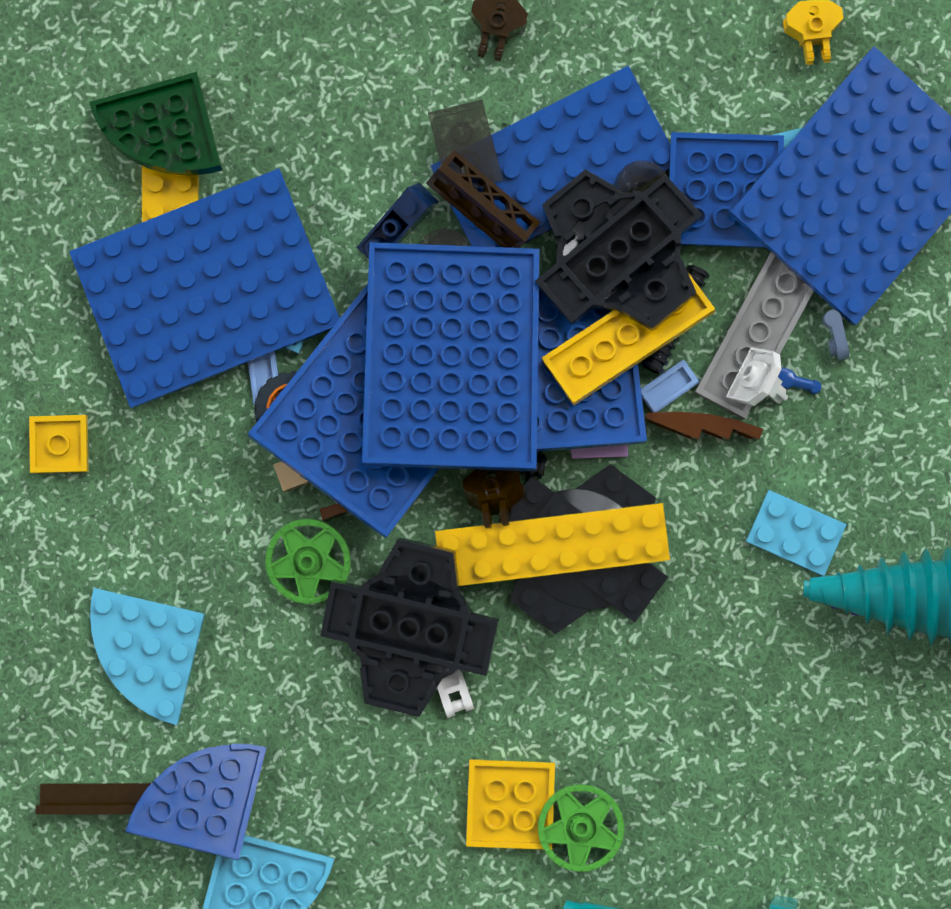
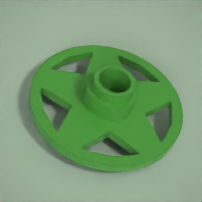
[265,518,351,604]
[538,784,624,872]

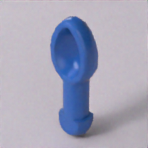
[778,367,822,394]

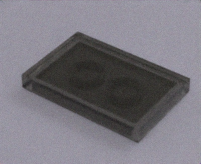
[428,100,503,189]

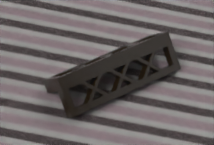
[426,150,540,248]
[35,783,151,815]

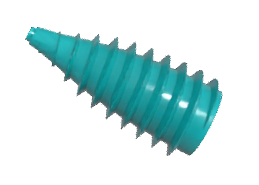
[803,547,951,647]

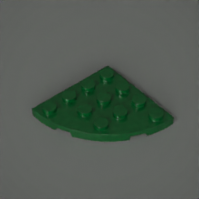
[89,72,223,175]

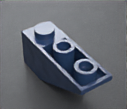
[357,182,439,259]

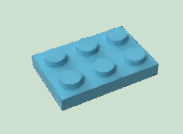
[745,490,847,576]

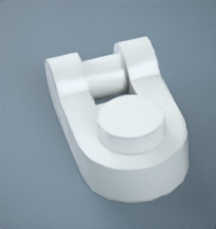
[437,669,474,718]

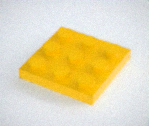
[466,759,555,850]

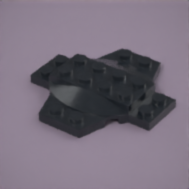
[535,169,702,331]
[498,464,668,634]
[320,538,499,717]

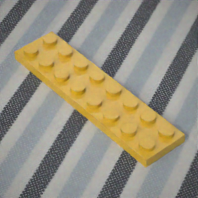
[435,503,670,586]

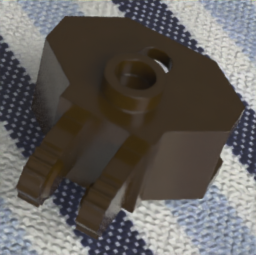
[471,0,528,62]
[463,469,524,529]

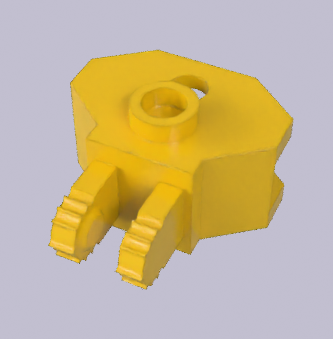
[783,0,844,65]

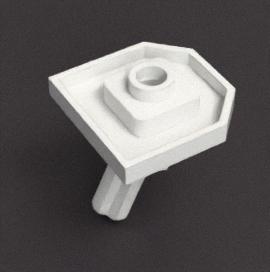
[726,347,788,406]

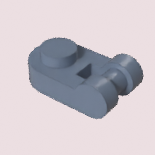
[822,310,850,361]

